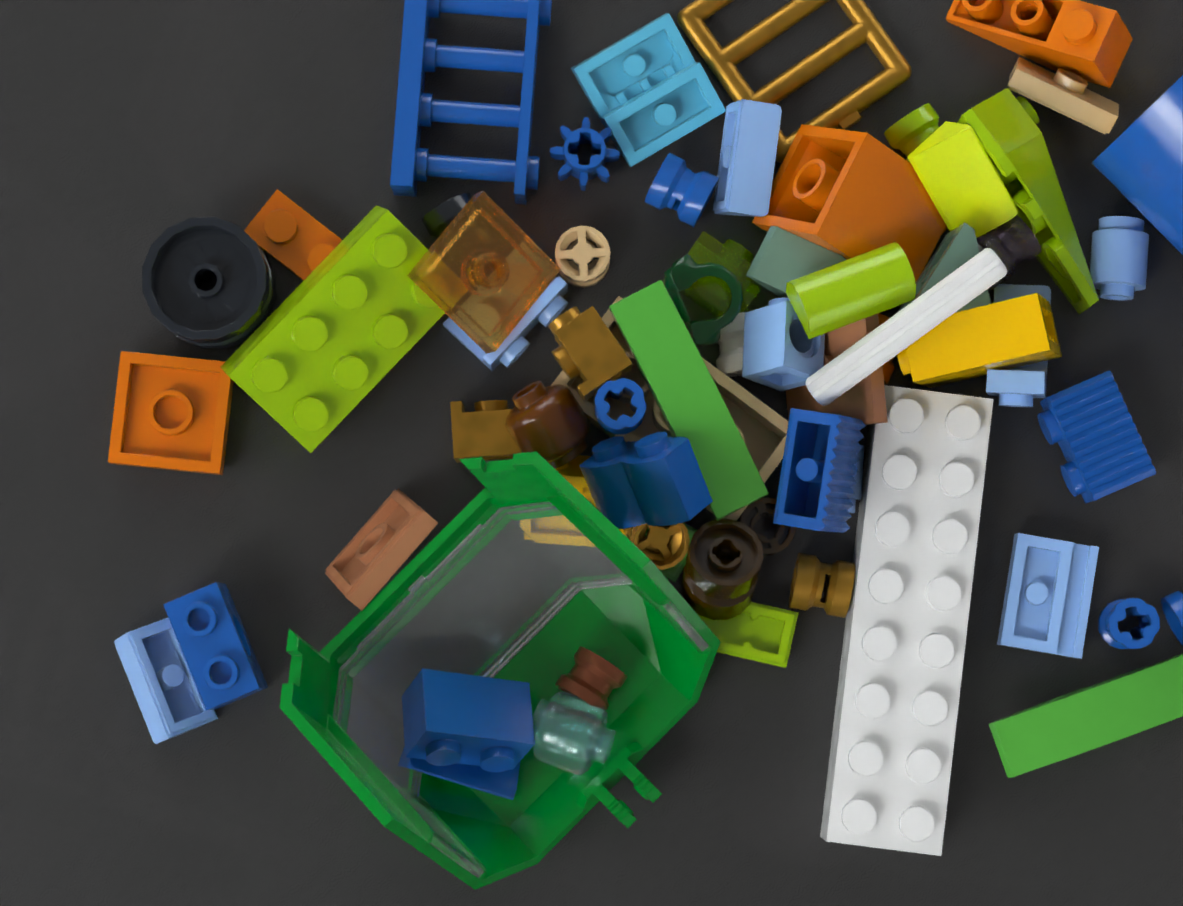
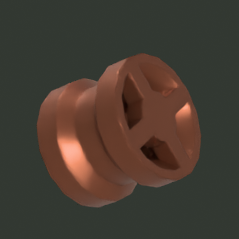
[555,646,627,716]

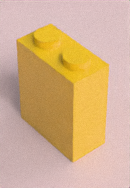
[897,293,1062,388]

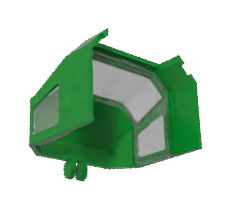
[280,452,721,890]

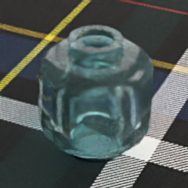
[533,692,616,775]

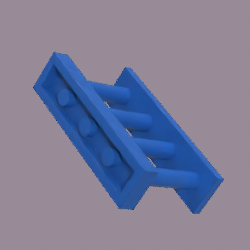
[390,0,552,205]

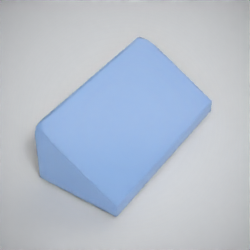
[713,99,782,217]
[114,618,218,744]

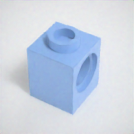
[742,298,825,392]

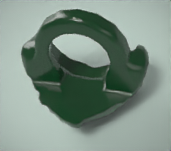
[662,254,743,346]

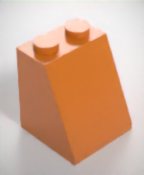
[752,124,947,282]

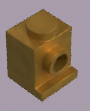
[548,306,632,402]
[450,400,522,463]

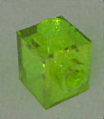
[680,231,761,317]

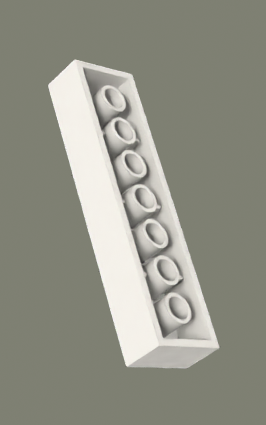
[820,385,994,856]

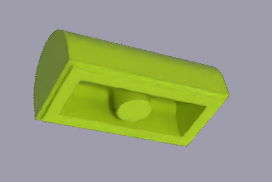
[786,242,916,339]

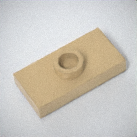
[1007,57,1119,134]

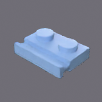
[997,533,1099,659]

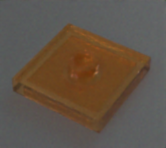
[407,191,561,354]

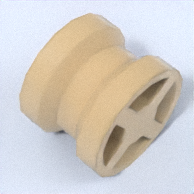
[555,226,611,288]

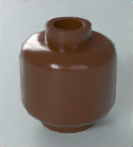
[505,381,591,469]

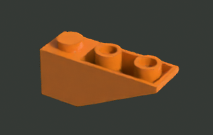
[945,0,1133,88]

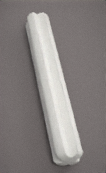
[805,248,1007,406]

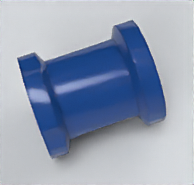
[595,378,646,435]
[1098,598,1160,649]

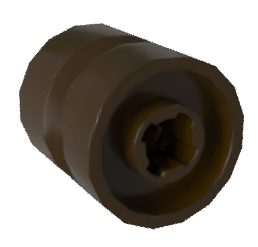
[681,519,764,620]

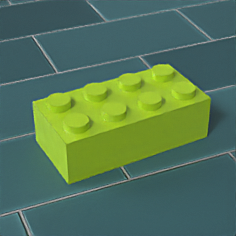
[221,205,468,453]

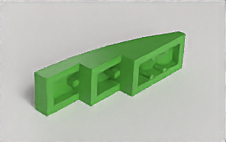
[609,280,769,521]
[989,653,1183,778]

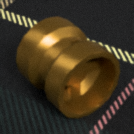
[623,523,690,570]
[789,553,855,618]

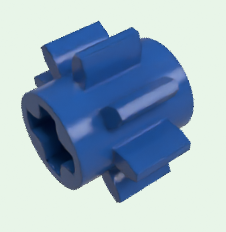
[550,117,620,191]

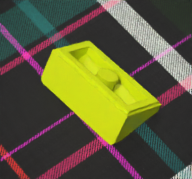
[907,121,1019,238]

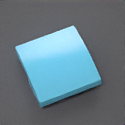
[571,13,726,167]

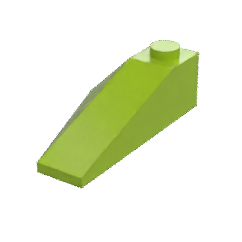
[957,88,1099,314]

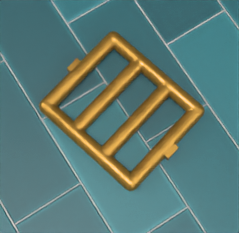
[677,0,912,163]

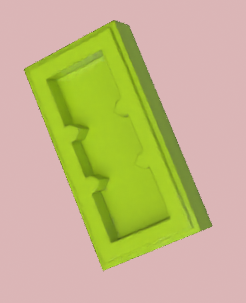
[697,602,799,668]

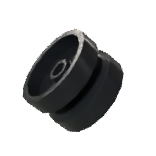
[142,217,276,349]

